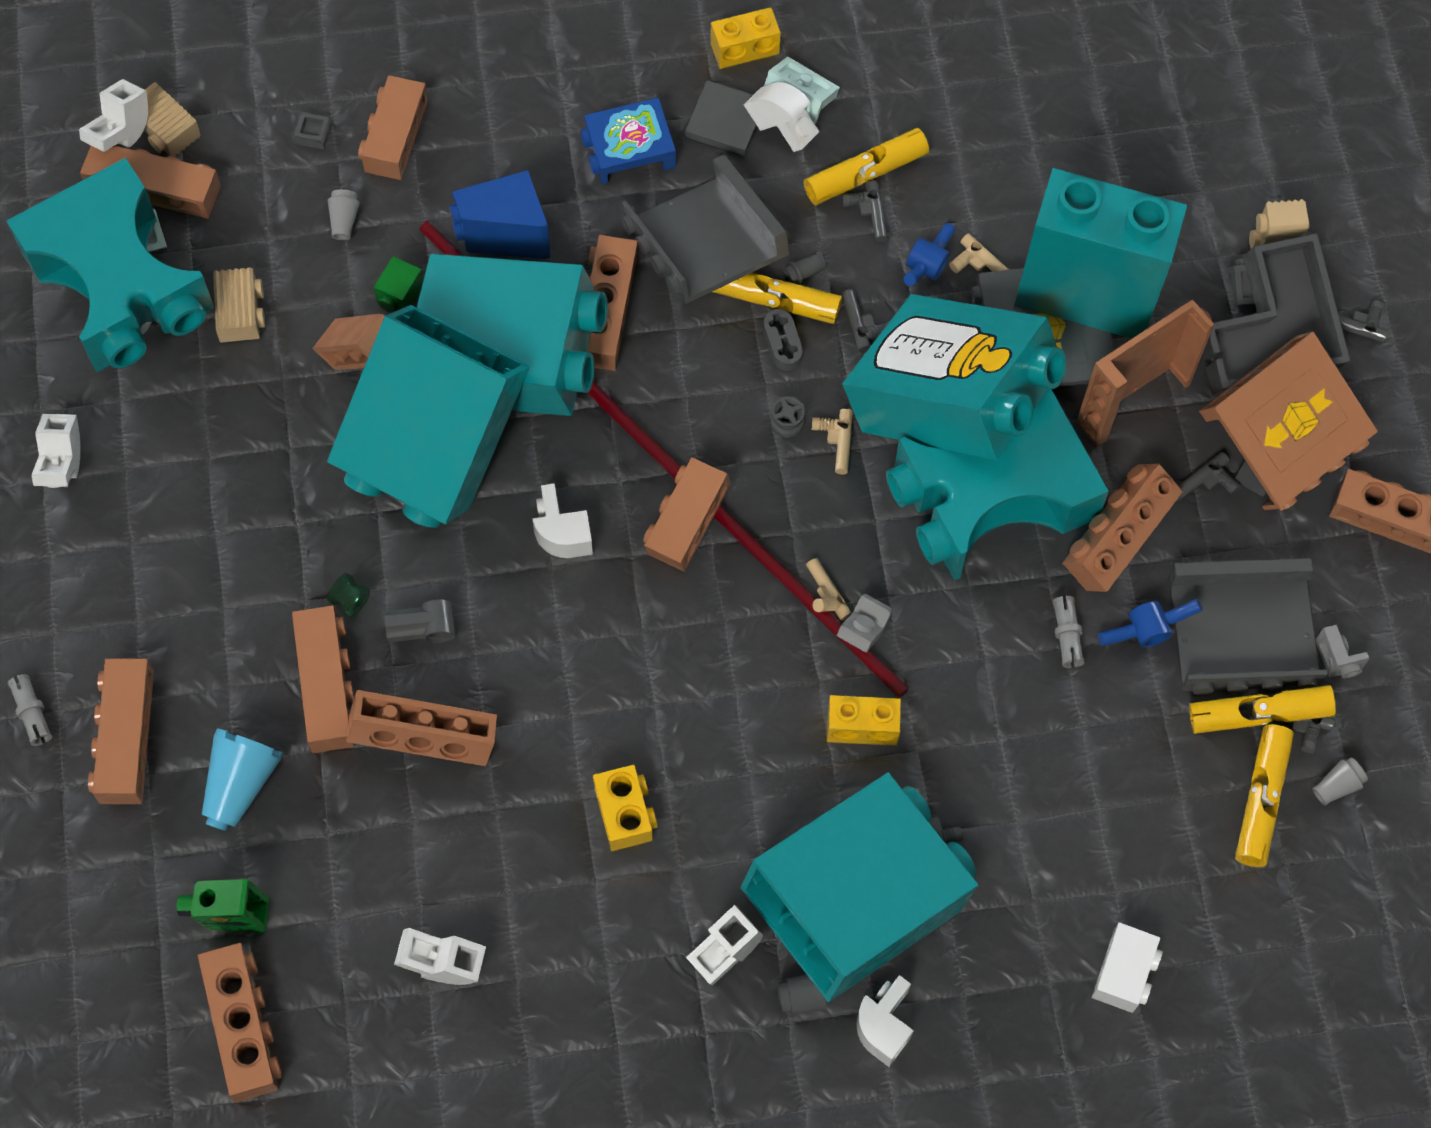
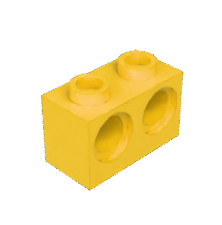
[710,7,781,69]
[827,695,901,746]
[593,765,657,852]

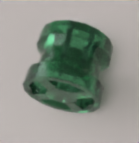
[327,573,371,617]

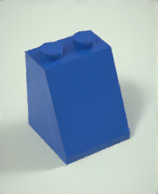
[449,170,551,259]

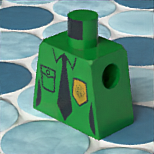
[177,879,270,933]

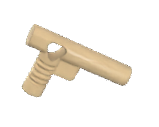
[949,233,1009,273]
[811,409,853,475]
[806,558,852,621]

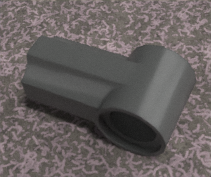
[385,599,455,643]

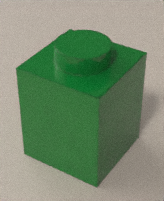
[373,256,424,313]

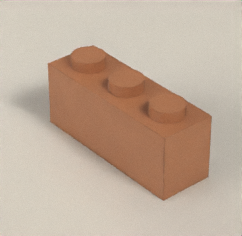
[358,75,428,180]
[312,314,386,370]
[643,457,731,572]

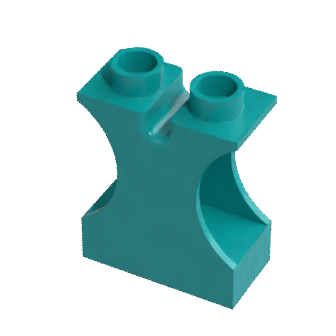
[6,158,214,373]
[886,388,1109,581]

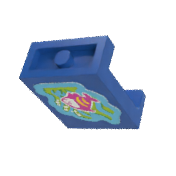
[580,98,676,184]

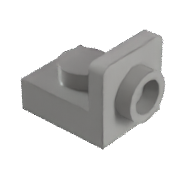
[837,594,893,653]
[1315,625,1370,679]

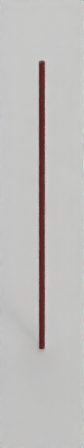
[419,221,909,698]

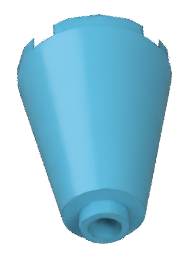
[202,728,283,831]

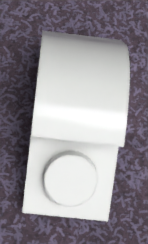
[79,79,148,152]
[744,82,819,152]
[32,414,80,488]
[532,484,593,558]
[686,905,763,986]
[394,928,486,985]
[857,975,914,1067]

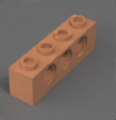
[586,235,638,371]
[1329,469,1431,554]
[346,690,497,766]
[198,943,282,1103]

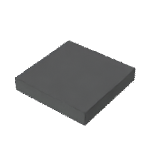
[685,80,757,156]

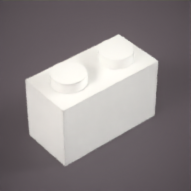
[1091,923,1163,1013]

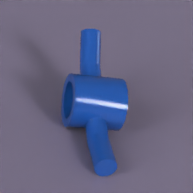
[903,223,956,286]
[1098,598,1203,648]

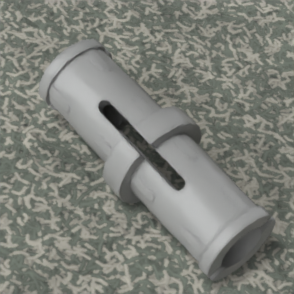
[1053,596,1085,668]
[8,674,53,746]

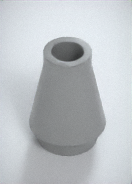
[327,189,360,240]
[1312,757,1368,806]

